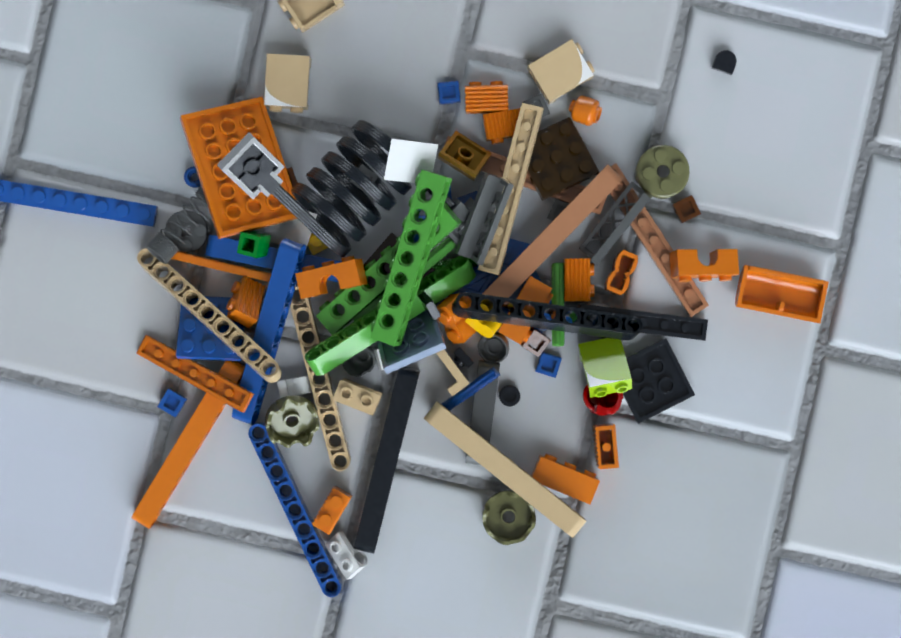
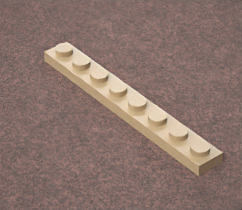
[478,103,544,276]

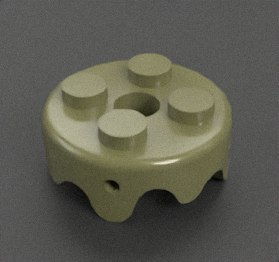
[635,145,690,199]
[265,395,320,448]
[482,490,536,545]

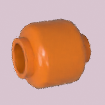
[569,95,602,126]

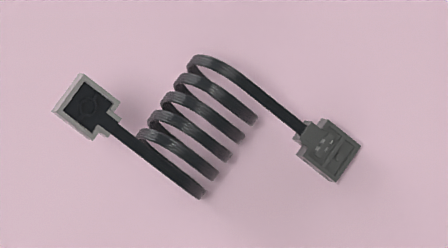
[217,120,488,257]

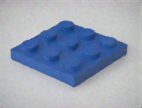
[176,296,244,361]

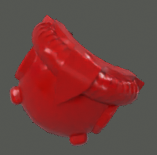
[583,384,623,416]

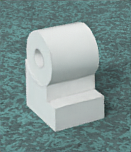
[277,375,312,398]

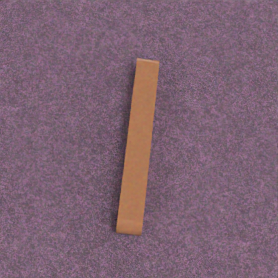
[482,164,623,310]

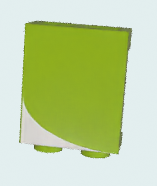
[578,338,632,398]

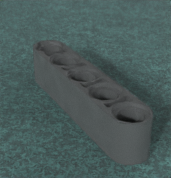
[465,360,500,465]

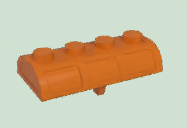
[735,265,829,324]

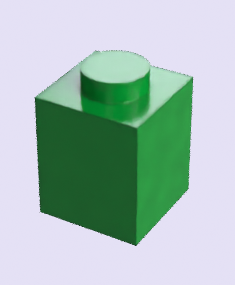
[237,230,271,258]

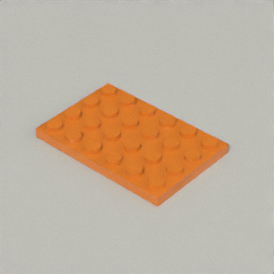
[180,97,297,239]

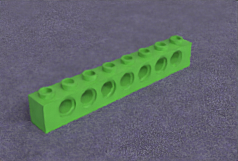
[370,170,452,346]
[316,203,462,335]

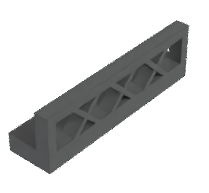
[455,172,514,266]
[579,181,652,265]

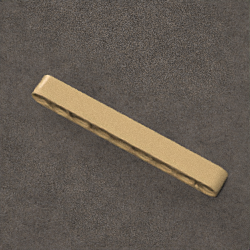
[137,248,282,383]
[290,286,351,471]
[424,401,586,538]

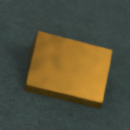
[438,131,492,181]

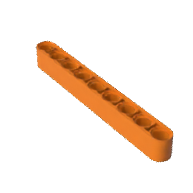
[131,361,245,529]

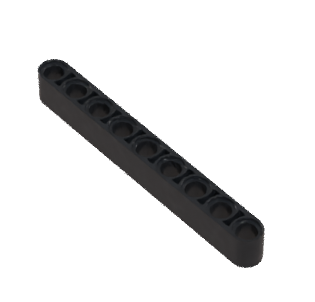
[452,292,643,340]
[354,367,420,554]

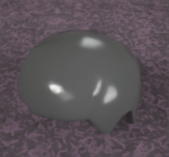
[477,332,510,363]
[342,346,376,377]

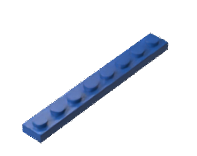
[0,180,158,227]

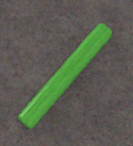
[551,262,565,347]

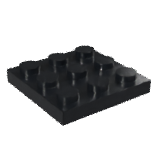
[623,338,695,424]

